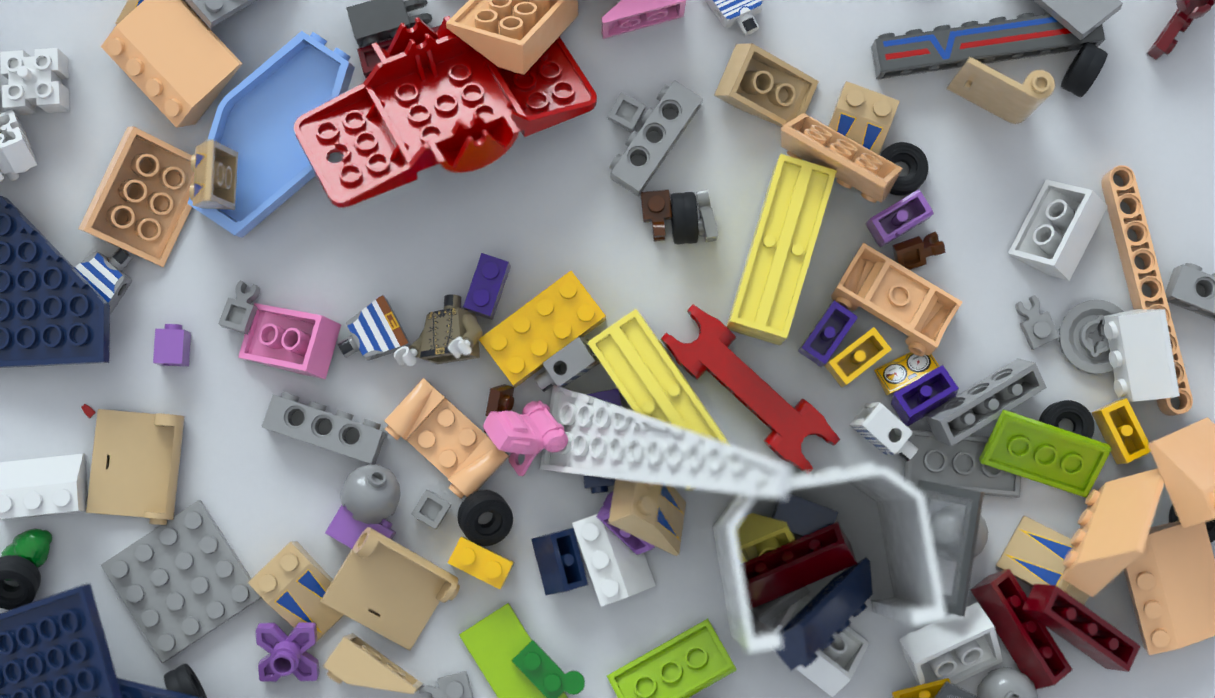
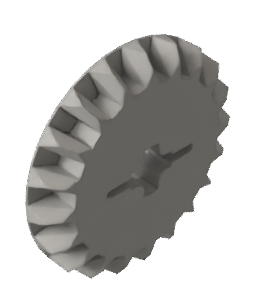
[1058,300,1124,374]

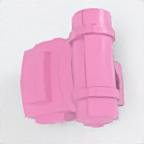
[483,400,568,476]

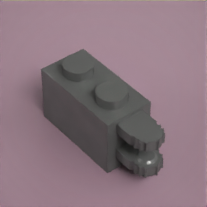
[346,0,432,47]

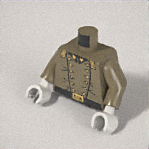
[394,294,483,366]

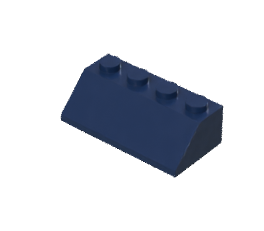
[773,557,873,670]

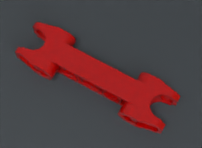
[660,304,840,473]

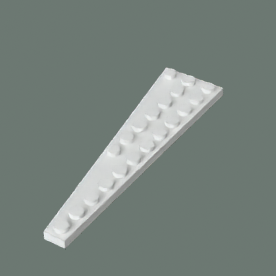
[540,385,792,500]

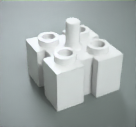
[0,48,70,115]
[0,109,37,182]

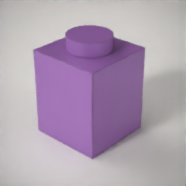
[153,324,191,367]

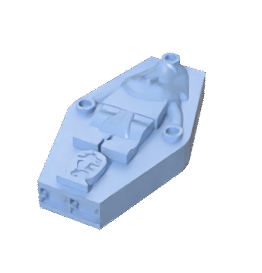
[188,31,355,238]

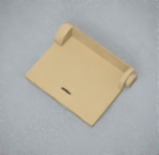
[947,57,1055,124]
[86,409,185,525]
[321,527,460,651]

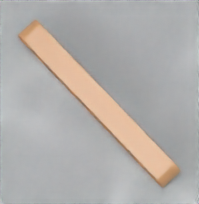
[1101,165,1193,416]

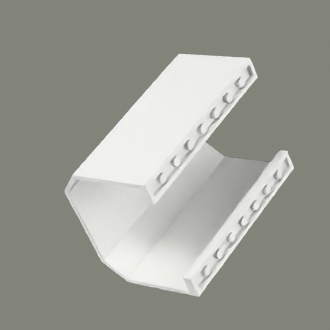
[712,462,946,652]

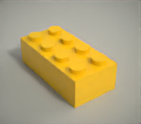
[479,271,606,388]

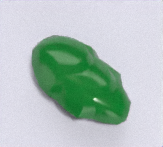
[1,528,52,581]

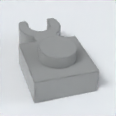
[695,190,718,243]
[218,281,260,335]
[1015,295,1060,350]
[419,671,474,698]

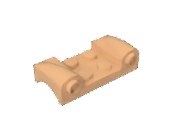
[831,243,962,356]
[384,378,510,499]

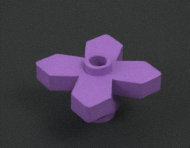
[256,623,319,681]

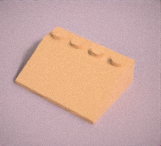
[101,0,243,128]
[446,0,578,75]
[781,113,903,203]
[78,126,194,267]
[1148,417,1215,528]
[1062,468,1164,597]
[1123,521,1215,655]

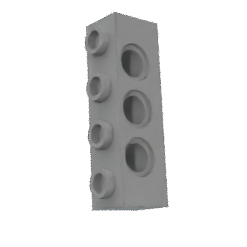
[609,80,703,197]
[1165,263,1215,320]
[924,359,1047,446]
[262,392,386,464]

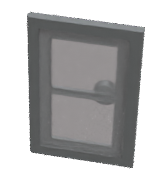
[918,480,984,616]

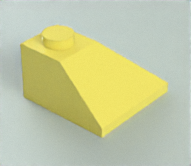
[735,513,796,563]

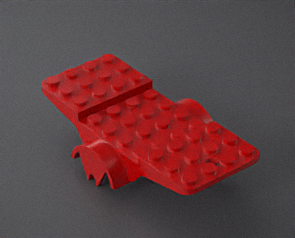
[294,16,597,208]

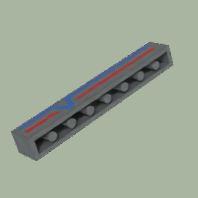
[871,12,1105,79]

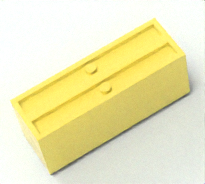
[726,154,837,346]
[587,309,731,491]

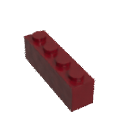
[741,522,857,609]
[970,569,1073,689]
[1022,584,1141,672]

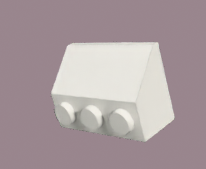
[1008,179,1108,281]
[1104,309,1180,402]
[0,454,88,520]
[572,514,656,607]
[771,595,870,697]
[899,602,1003,685]

